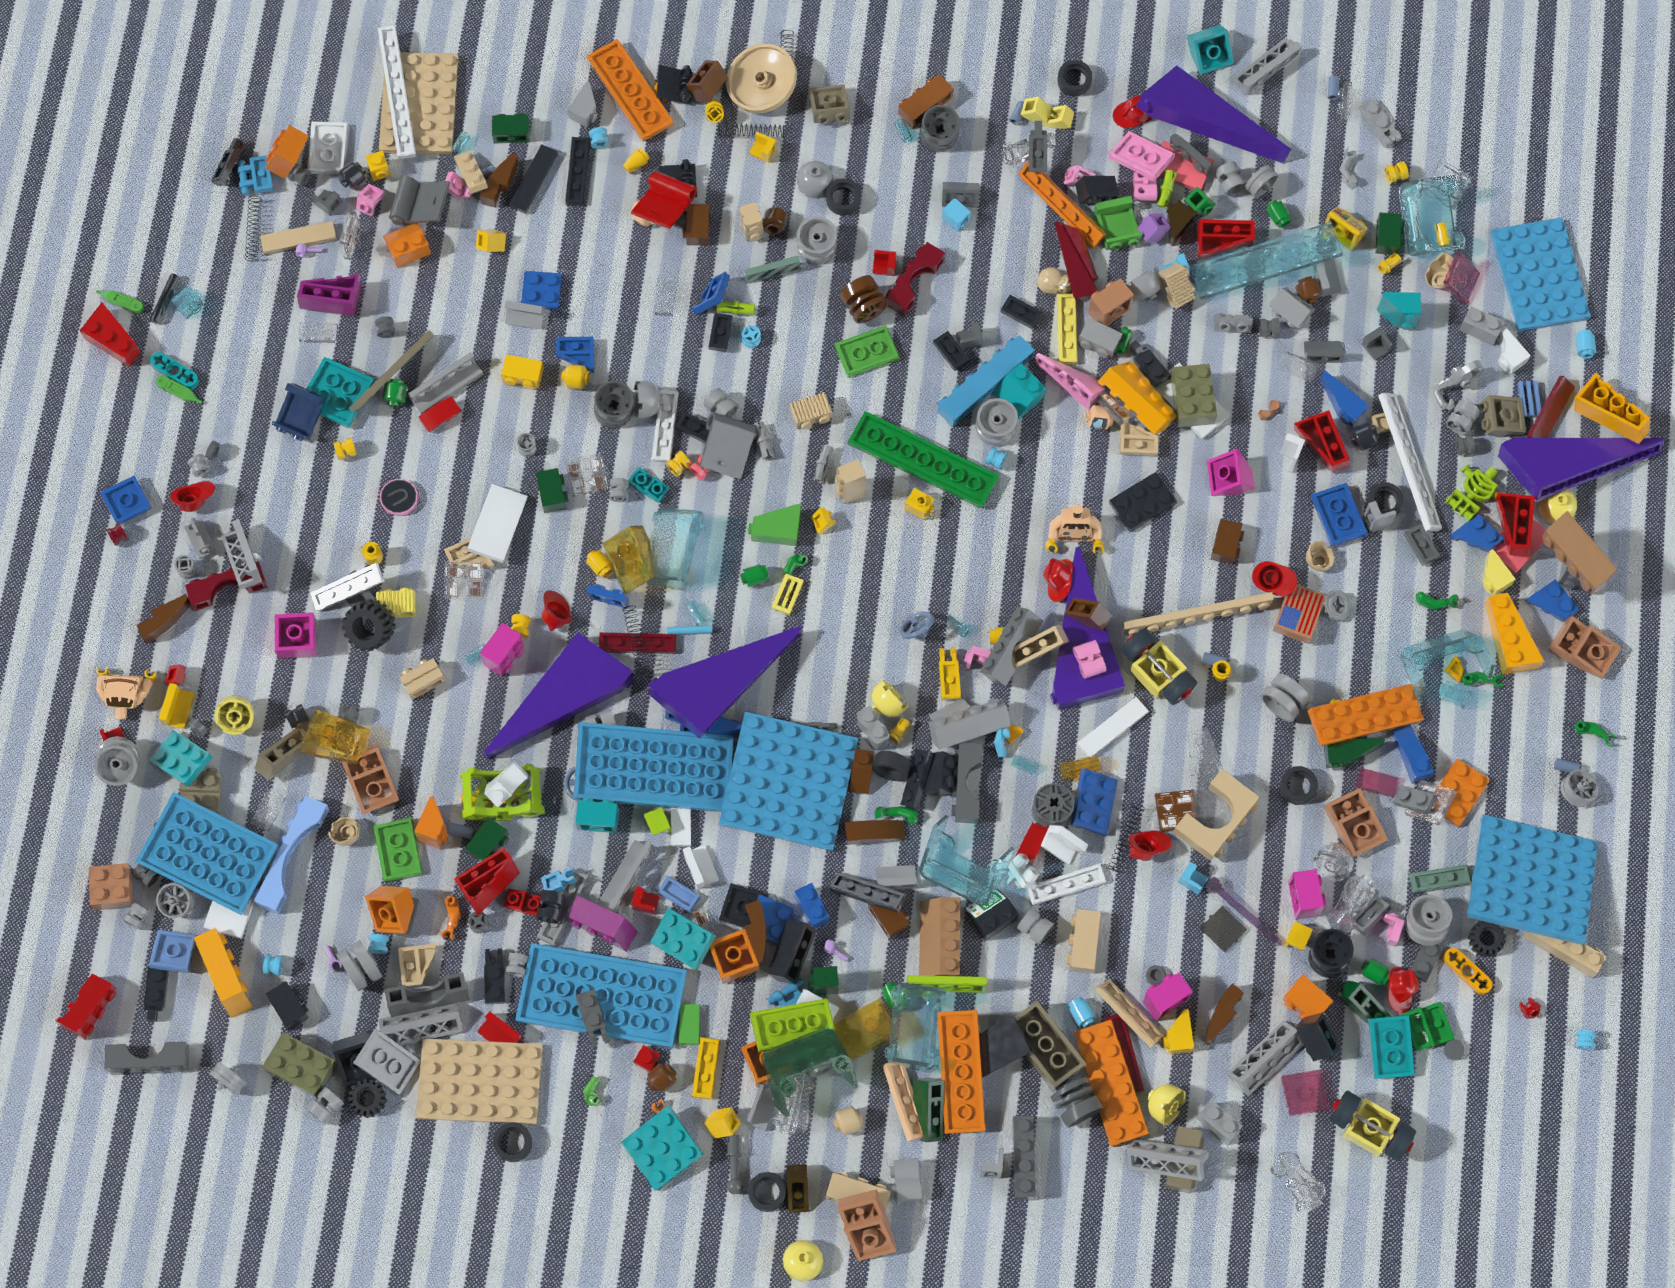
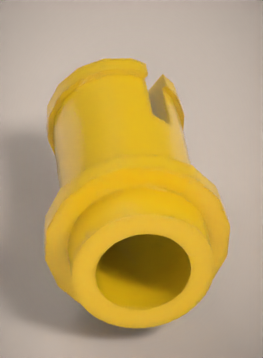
[1434,222,1451,247]
[1378,253,1402,274]
[889,718,911,743]

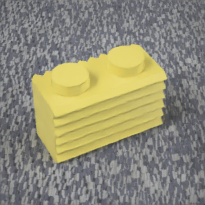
[376,588,417,618]

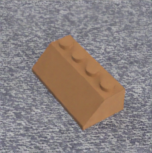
[1542,511,1618,595]
[919,897,960,976]

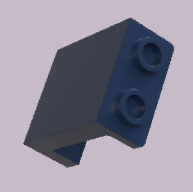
[271,383,327,441]

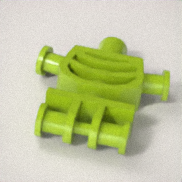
[1445,464,1503,522]

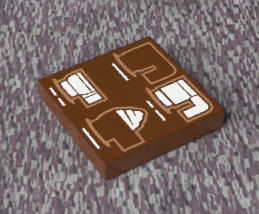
[1154,790,1198,832]

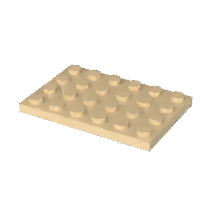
[379,52,459,155]
[416,1039,543,1125]

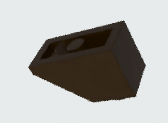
[1166,200,1196,246]
[787,1164,809,1213]

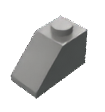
[568,82,598,128]

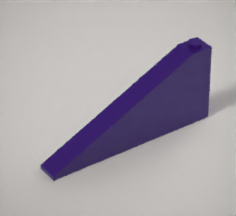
[1136,65,1291,163]
[1498,438,1664,501]
[1050,547,1125,710]
[648,626,803,739]
[484,632,634,760]

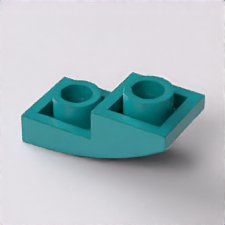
[628,467,670,503]

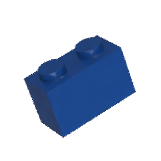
[794,883,830,929]

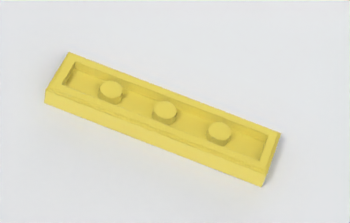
[1057,294,1078,365]

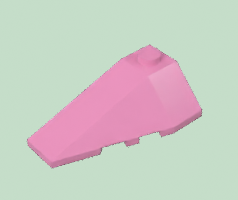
[1035,353,1106,411]

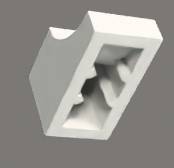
[1497,328,1531,375]
[484,761,528,807]

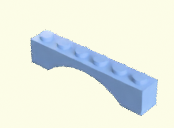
[254,796,329,915]

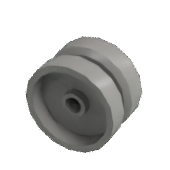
[797,216,837,264]
[975,398,1018,446]
[1260,674,1310,722]
[94,736,140,786]
[1405,895,1453,946]
[336,940,382,992]

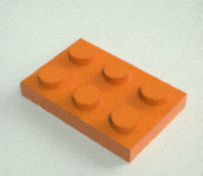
[1431,758,1490,828]

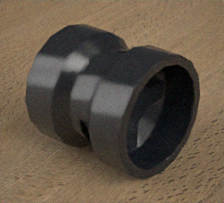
[284,703,310,729]

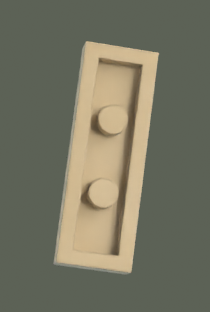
[454,150,488,194]

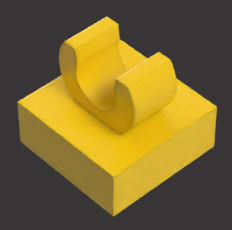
[811,507,836,534]

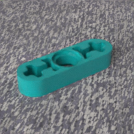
[150,352,199,390]

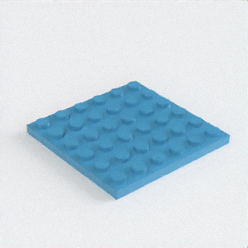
[719,712,858,852]
[1467,814,1598,945]

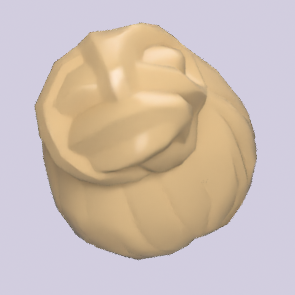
[1425,252,1455,289]
[1037,267,1071,295]

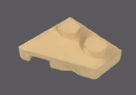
[1120,418,1158,456]
[444,537,494,569]
[398,943,437,987]

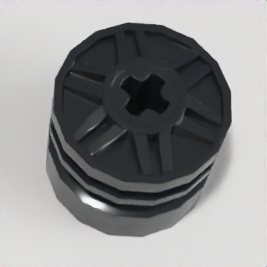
[1308,928,1354,978]

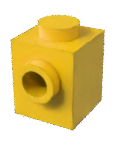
[365,150,391,181]
[904,488,935,520]

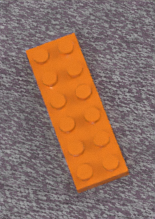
[587,39,674,142]
[1308,683,1424,747]
[937,1010,986,1134]
[1073,1020,1150,1147]

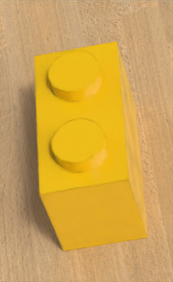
[501,354,544,389]

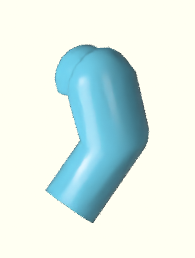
[994,728,1010,757]

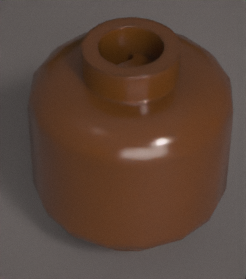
[763,207,788,235]
[1295,276,1322,304]
[647,1063,677,1093]

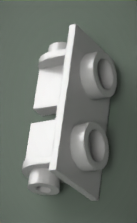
[1214,313,1253,333]
[184,518,216,559]

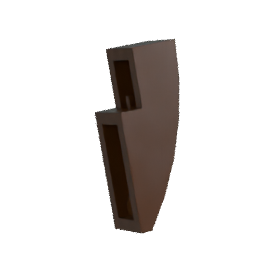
[480,153,519,207]
[137,594,191,643]
[845,820,906,845]
[744,900,767,966]
[1205,983,1244,1045]

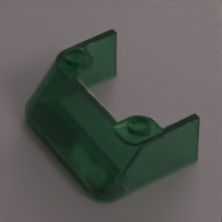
[762,1026,859,1117]

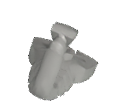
[1433,360,1484,412]

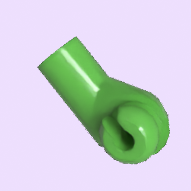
[583,1076,601,1106]

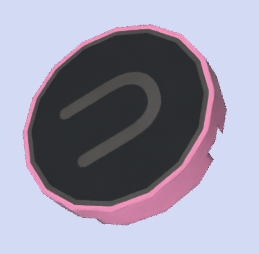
[380,479,418,516]

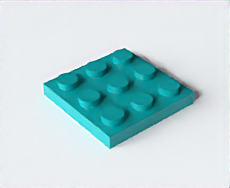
[306,357,375,429]
[621,1105,704,1191]

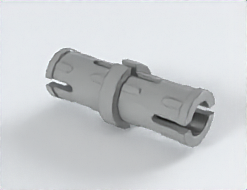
[753,421,774,460]
[813,445,834,484]

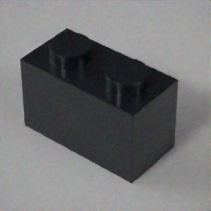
[1075,176,1120,206]
[923,751,955,796]
[265,981,309,1031]
[1296,1013,1340,1061]

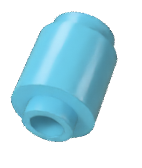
[1576,330,1596,359]
[1069,997,1096,1028]

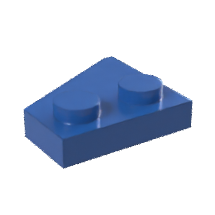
[692,271,730,315]
[556,336,594,372]
[1451,514,1504,553]
[1525,579,1579,622]
[757,895,795,945]

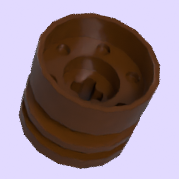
[839,275,888,324]

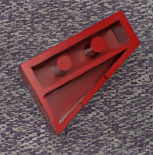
[1197,219,1255,261]
[80,302,140,367]
[1294,410,1350,473]
[1495,492,1535,557]
[454,848,520,916]
[56,973,116,1040]

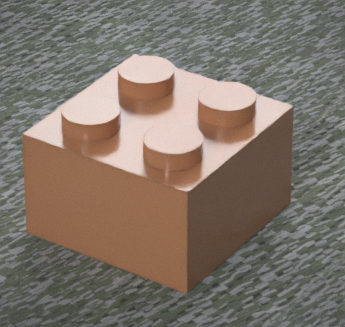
[1088,278,1134,326]
[89,863,134,911]

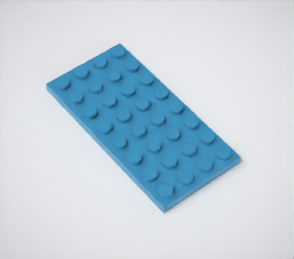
[573,722,733,812]
[516,943,687,1049]

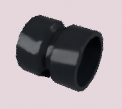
[536,890,566,924]

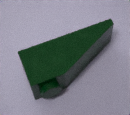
[1324,738,1385,771]
[1337,980,1391,1024]
[913,1078,944,1142]

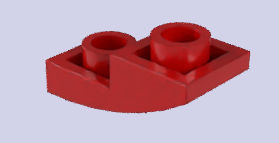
[418,396,462,432]
[503,888,541,916]

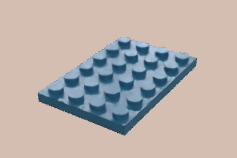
[1490,217,1591,332]
[136,792,279,915]

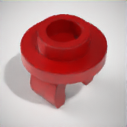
[1519,997,1541,1019]

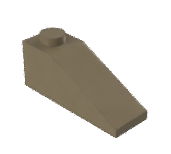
[254,726,313,781]

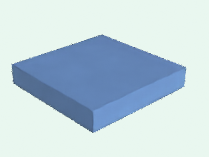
[149,930,197,973]

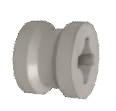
[187,454,211,477]

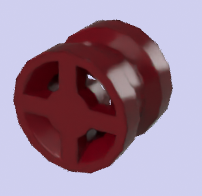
[106,522,129,546]

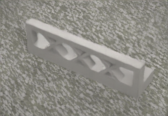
[1232,38,1302,95]
[409,352,483,414]
[221,519,262,590]
[597,840,652,913]
[379,1003,463,1046]
[1227,1021,1304,1096]
[1127,1139,1209,1181]

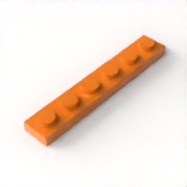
[1018,160,1107,248]

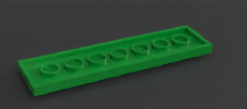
[848,411,999,509]

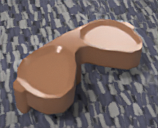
[1258,400,1280,420]

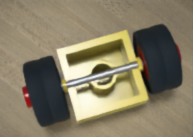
[1121,628,1198,705]
[1329,1090,1416,1161]

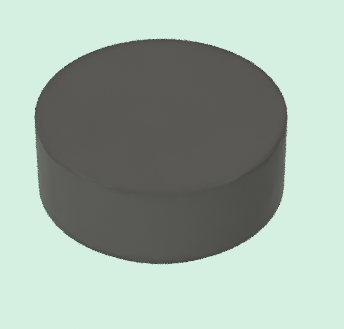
[205,440,221,460]
[188,718,207,737]
[1146,965,1166,985]
[1443,1040,1465,1061]

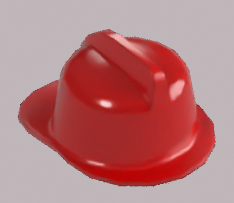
[1113,95,1152,128]
[170,481,215,512]
[1043,558,1073,602]
[1252,561,1297,597]
[541,590,572,631]
[1128,830,1172,861]
[1388,967,1419,1014]

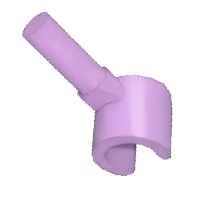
[295,244,322,257]
[823,940,849,961]
[325,946,342,972]

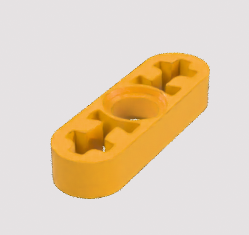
[1443,948,1492,995]

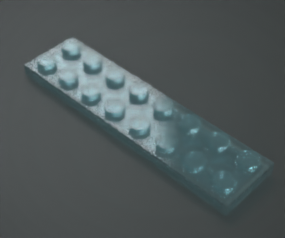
[1189,222,1343,300]

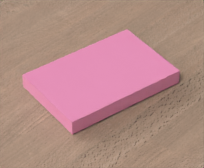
[1109,131,1175,181]

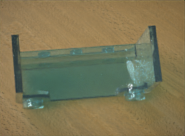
[1400,629,1495,701]
[919,815,1015,906]

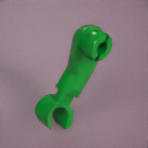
[1416,591,1459,610]
[1462,671,1505,688]
[1574,721,1617,747]
[875,806,918,824]

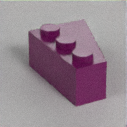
[297,273,362,316]
[566,896,638,952]

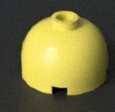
[1538,490,1577,524]
[871,679,909,717]
[214,695,254,735]
[1148,1084,1186,1125]
[783,1240,823,1282]

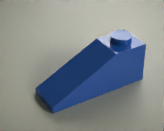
[1320,370,1369,427]
[1392,724,1434,784]

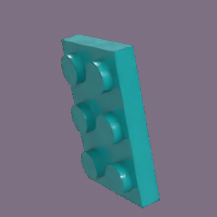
[149,731,213,787]
[650,908,716,971]
[1368,1015,1415,1079]

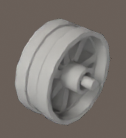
[1245,165,1279,198]
[1561,770,1599,807]
[156,882,195,918]
[209,1062,247,1096]

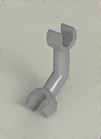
[1340,148,1357,189]

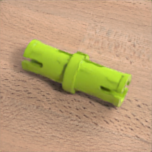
[1157,170,1177,209]
[717,300,755,315]

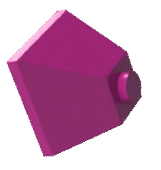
[1207,449,1255,496]

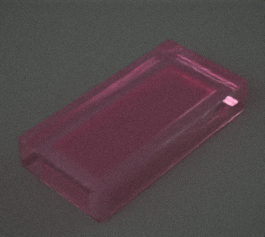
[1355,768,1398,798]

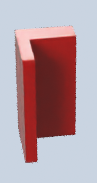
[1015,822,1049,866]
[477,1011,523,1043]

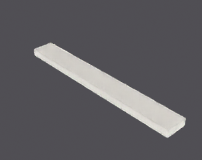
[378,25,416,159]
[1378,393,1442,532]

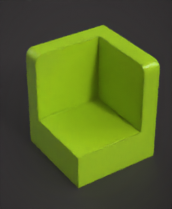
[644,807,671,836]

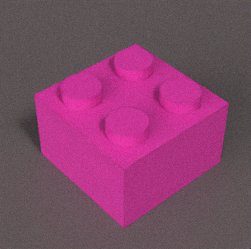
[275,612,317,658]
[480,623,524,677]
[1288,869,1326,920]
[1143,972,1193,1021]

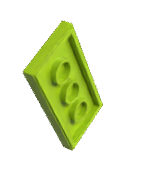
[906,975,987,993]
[750,998,837,1053]

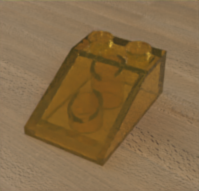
[602,525,655,594]
[300,709,371,764]
[832,998,899,1065]

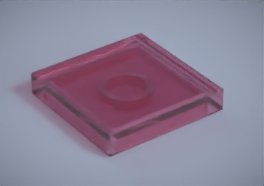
[1443,252,1480,304]
[1281,1069,1329,1116]

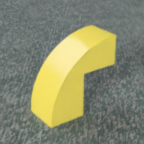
[1021,97,1074,129]

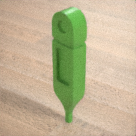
[96,290,144,314]
[156,375,202,404]

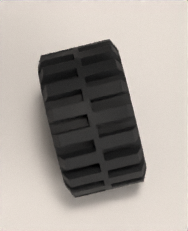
[342,599,396,651]

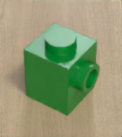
[1184,186,1216,217]

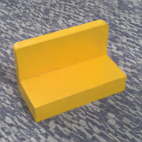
[159,683,195,729]

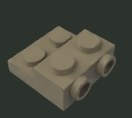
[809,84,850,125]
[1479,395,1526,437]
[179,768,223,814]

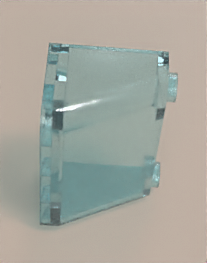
[1399,175,1466,257]
[638,508,704,592]
[885,982,946,1073]

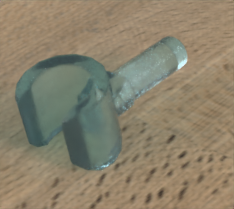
[947,614,969,638]

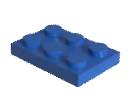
[1310,483,1367,547]
[1070,768,1118,836]

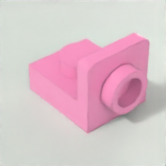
[1064,165,1095,186]
[445,171,471,199]
[356,184,385,216]
[964,646,991,669]
[1382,913,1405,946]

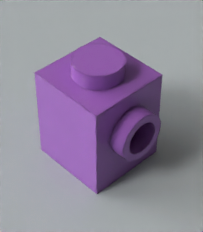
[1137,213,1171,242]

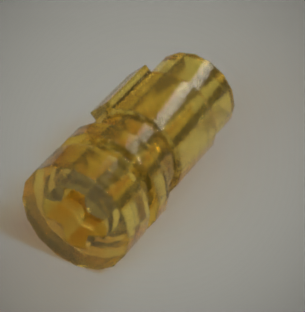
[1059,755,1101,781]

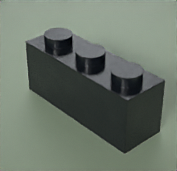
[767,920,817,985]

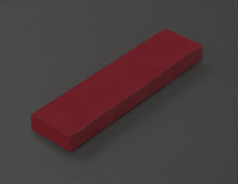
[1527,376,1575,438]
[599,632,676,654]
[1104,1014,1144,1093]

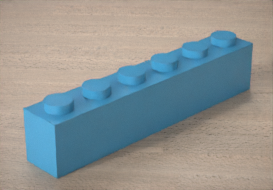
[938,335,1035,427]

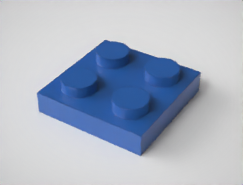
[521,271,562,310]
[100,476,152,525]
[587,584,629,609]

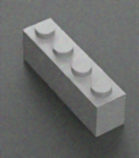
[928,699,1011,750]

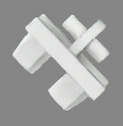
[1004,853,1040,889]

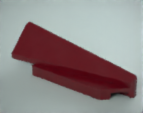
[1055,222,1098,302]

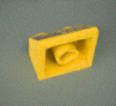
[1323,206,1368,251]

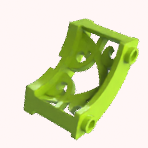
[460,764,545,821]

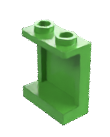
[1094,196,1142,250]

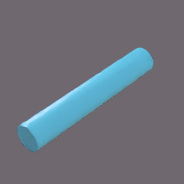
[667,625,712,634]

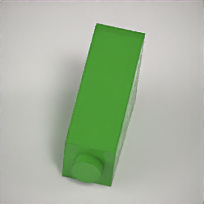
[748,504,801,546]

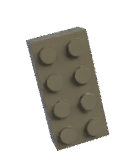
[1016,1001,1086,1092]

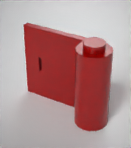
[631,171,697,229]

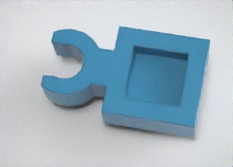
[541,868,577,892]

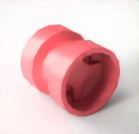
[689,454,712,480]

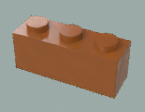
[898,74,954,129]

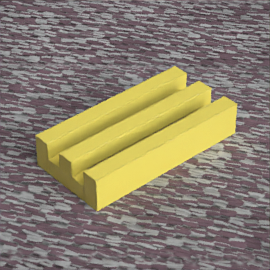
[772,574,804,616]

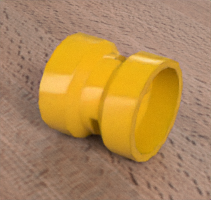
[705,100,724,123]
[1385,161,1409,184]
[333,437,357,460]
[665,451,692,477]
[511,614,531,639]

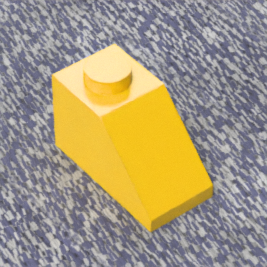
[1163,1009,1194,1055]

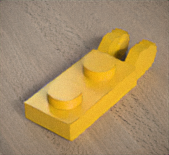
[939,648,961,701]

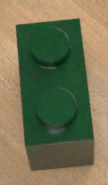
[492,113,530,144]
[1375,212,1404,255]
[536,468,569,513]
[465,817,509,862]
[809,966,839,996]

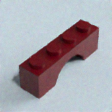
[885,242,945,317]
[185,561,268,611]

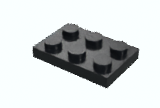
[1109,472,1177,532]

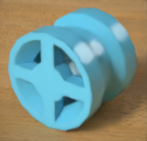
[589,127,609,149]
[742,325,761,348]
[985,447,1007,470]
[368,934,389,954]
[263,954,283,976]
[1575,1030,1596,1050]

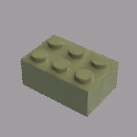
[1171,364,1217,427]
[262,1032,337,1099]

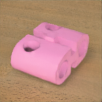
[1133,172,1157,201]
[1073,640,1106,679]

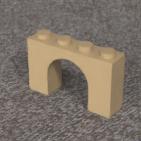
[1173,769,1259,861]

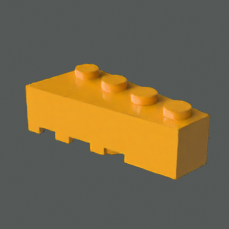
[1098,361,1177,434]
[1574,373,1650,444]
[1485,593,1545,675]
[194,928,253,1018]

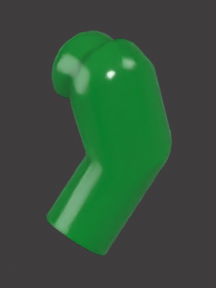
[1115,326,1133,355]
[783,554,808,576]

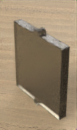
[1200,906,1247,953]

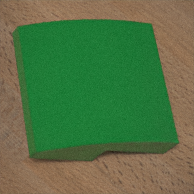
[1402,1001,1455,1052]

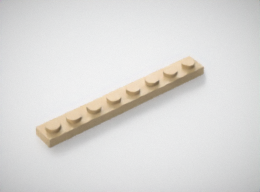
[1122,592,1274,636]

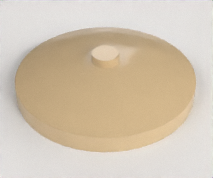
[726,44,797,114]

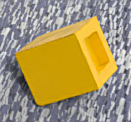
[749,132,776,163]
[476,230,506,252]
[1283,921,1313,951]
[705,1107,741,1138]

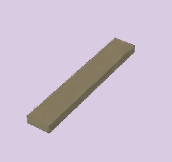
[349,330,434,413]

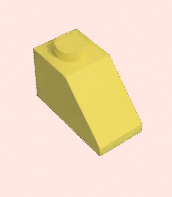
[1482,549,1515,595]

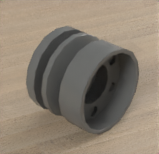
[920,105,960,152]
[594,381,634,429]
[1031,783,1075,828]
[1050,1077,1104,1128]

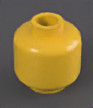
[561,364,590,390]

